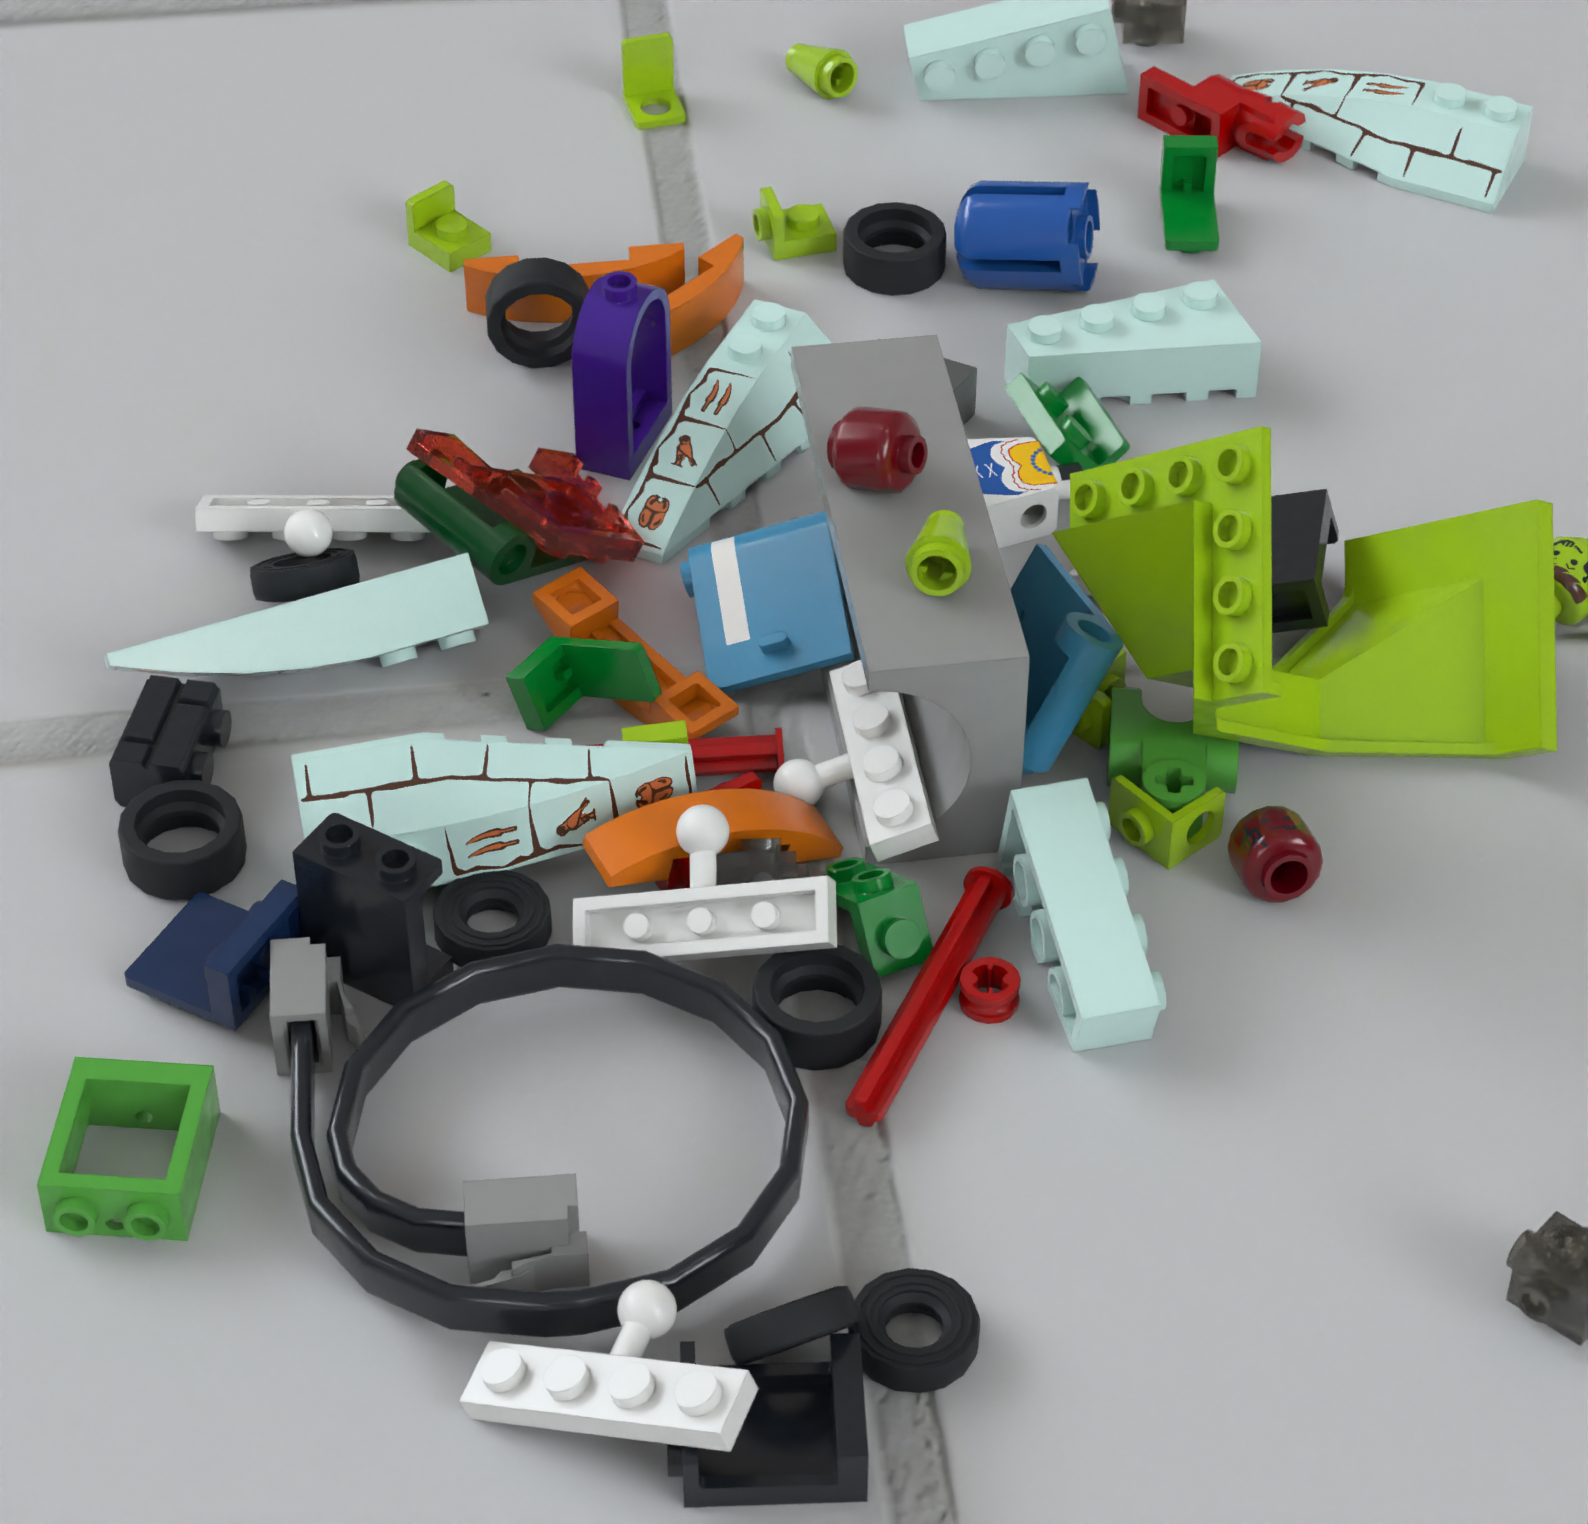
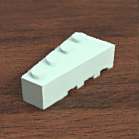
[903,0,1129,101]
[1004,279,1262,405]
[996,778,1166,1053]

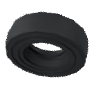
[250,548,360,602]
[433,870,552,967]
[848,1268,980,1393]
[724,1286,859,1365]

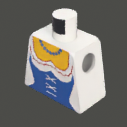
[967,437,1083,548]

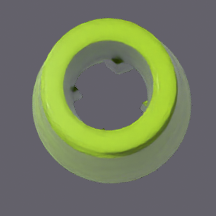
[785,43,858,99]
[905,510,972,596]

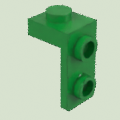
[1159,135,1219,253]
[505,636,662,731]
[823,857,933,978]

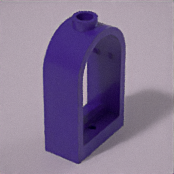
[572,271,672,481]

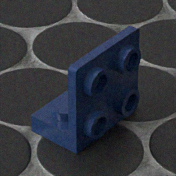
[124,879,303,1031]

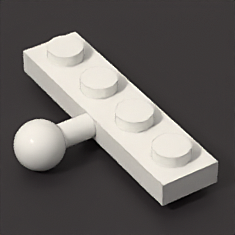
[195,495,430,557]
[773,660,939,862]
[573,804,837,962]
[459,1280,758,1452]

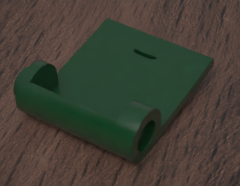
[394,456,613,586]

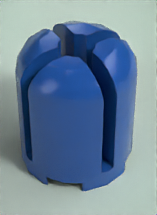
[954,181,1100,291]

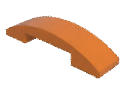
[667,234,744,356]
[463,242,685,323]
[532,566,739,739]
[582,789,843,887]

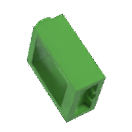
[37,1057,221,1241]

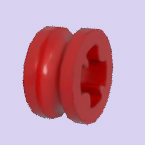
[959,957,1021,1024]

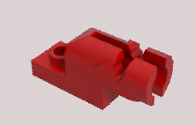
[1137,66,1306,163]

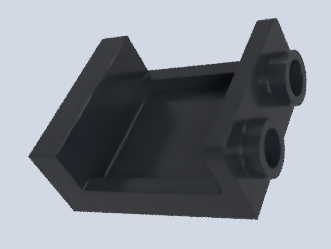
[1271,489,1339,633]
[292,813,454,1006]
[667,1333,869,1508]

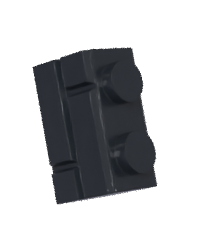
[109,675,232,807]

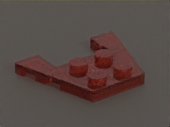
[406,428,644,563]

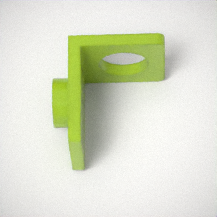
[621,32,686,130]
[1108,775,1226,870]

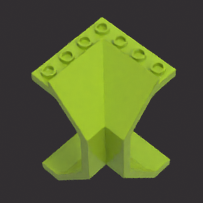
[1051,426,1557,759]

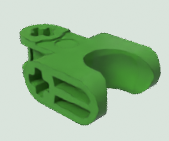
[1107,686,1239,839]

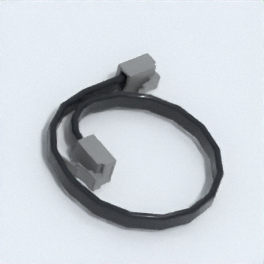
[269,937,809,1338]

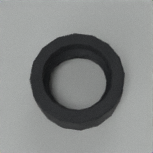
[843,202,947,296]
[485,257,589,368]
[118,780,247,900]
[752,945,882,1071]

